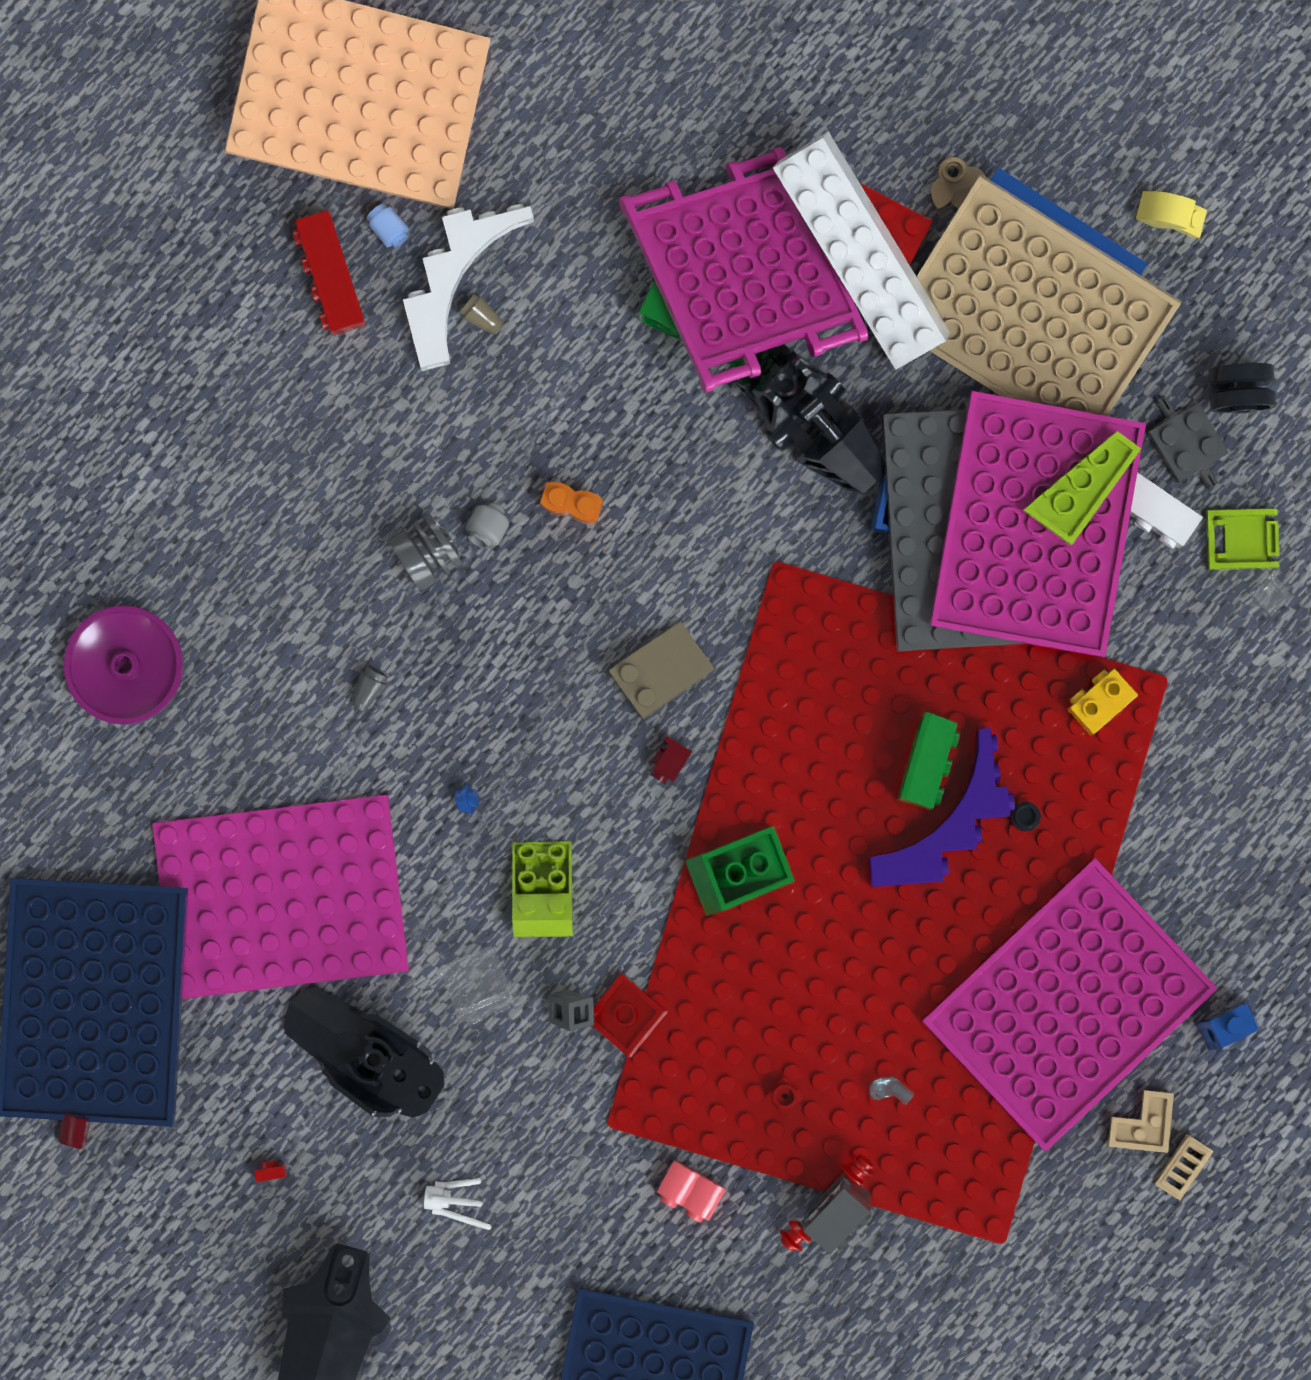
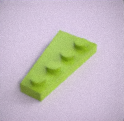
[1022,431,1141,546]

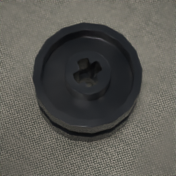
[1208,363,1276,413]

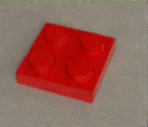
[593,973,668,1057]

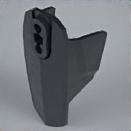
[284,987,445,1118]

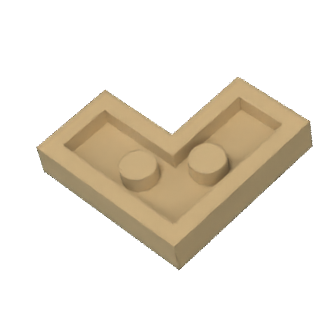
[1108,1090,1174,1153]

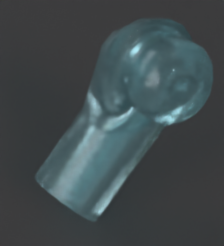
[869,1077,915,1105]

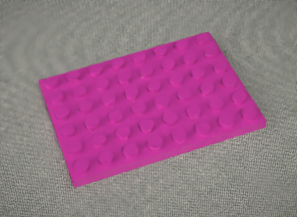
[929,391,1146,657]
[153,795,409,999]
[922,858,1218,1152]

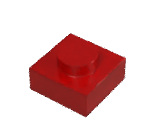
[254,1160,288,1183]

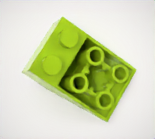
[512,841,573,937]

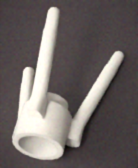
[424,1178,491,1230]

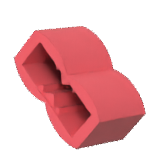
[657,1160,726,1223]

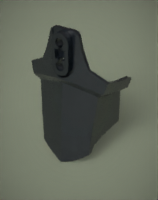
[278,1244,392,1380]

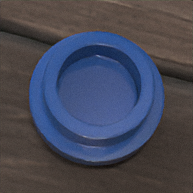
[455,784,479,814]

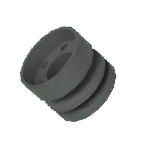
[387,513,463,592]

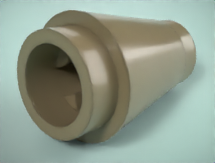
[459,294,504,335]

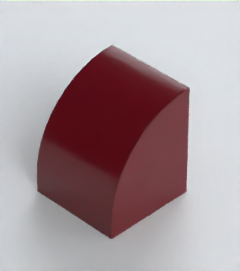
[57,1112,90,1149]

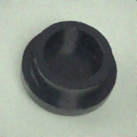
[1011,802,1041,831]

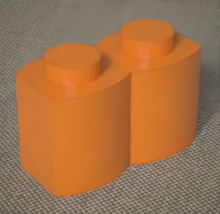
[540,482,603,524]

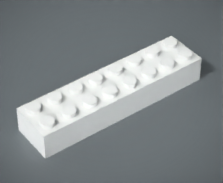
[773,132,950,370]

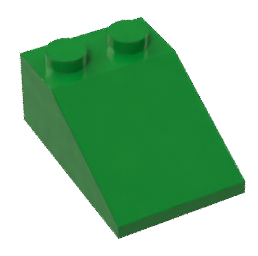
[685,826,795,916]

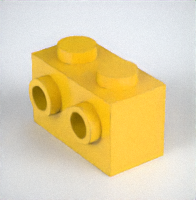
[1067,669,1138,736]

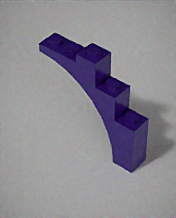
[869,728,1015,887]

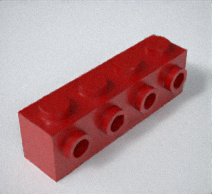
[292,210,366,336]

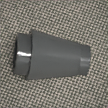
[350,666,388,712]

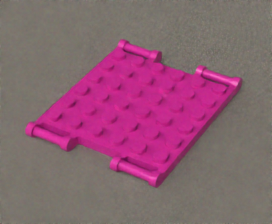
[619,147,868,393]

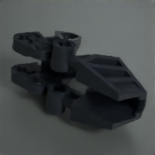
[734,344,885,493]

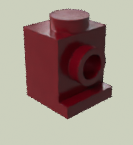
[650,736,692,784]

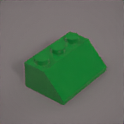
[897,712,961,810]

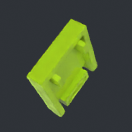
[1206,509,1280,570]

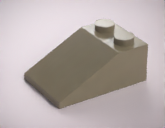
[609,622,715,720]

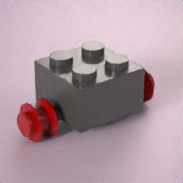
[780,1154,874,1255]

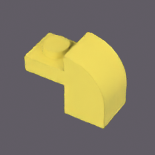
[1136,191,1207,238]

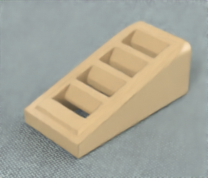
[1155,1134,1213,1201]

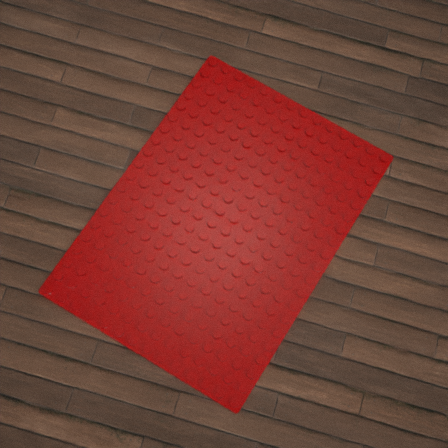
[608,562,1168,1244]

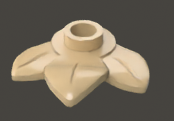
[931,157,986,209]

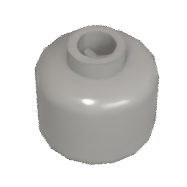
[465,503,509,549]

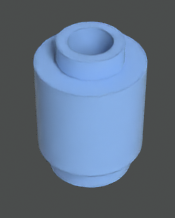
[366,203,409,248]

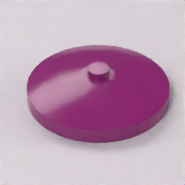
[64,606,184,725]

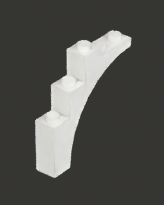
[403,204,534,371]

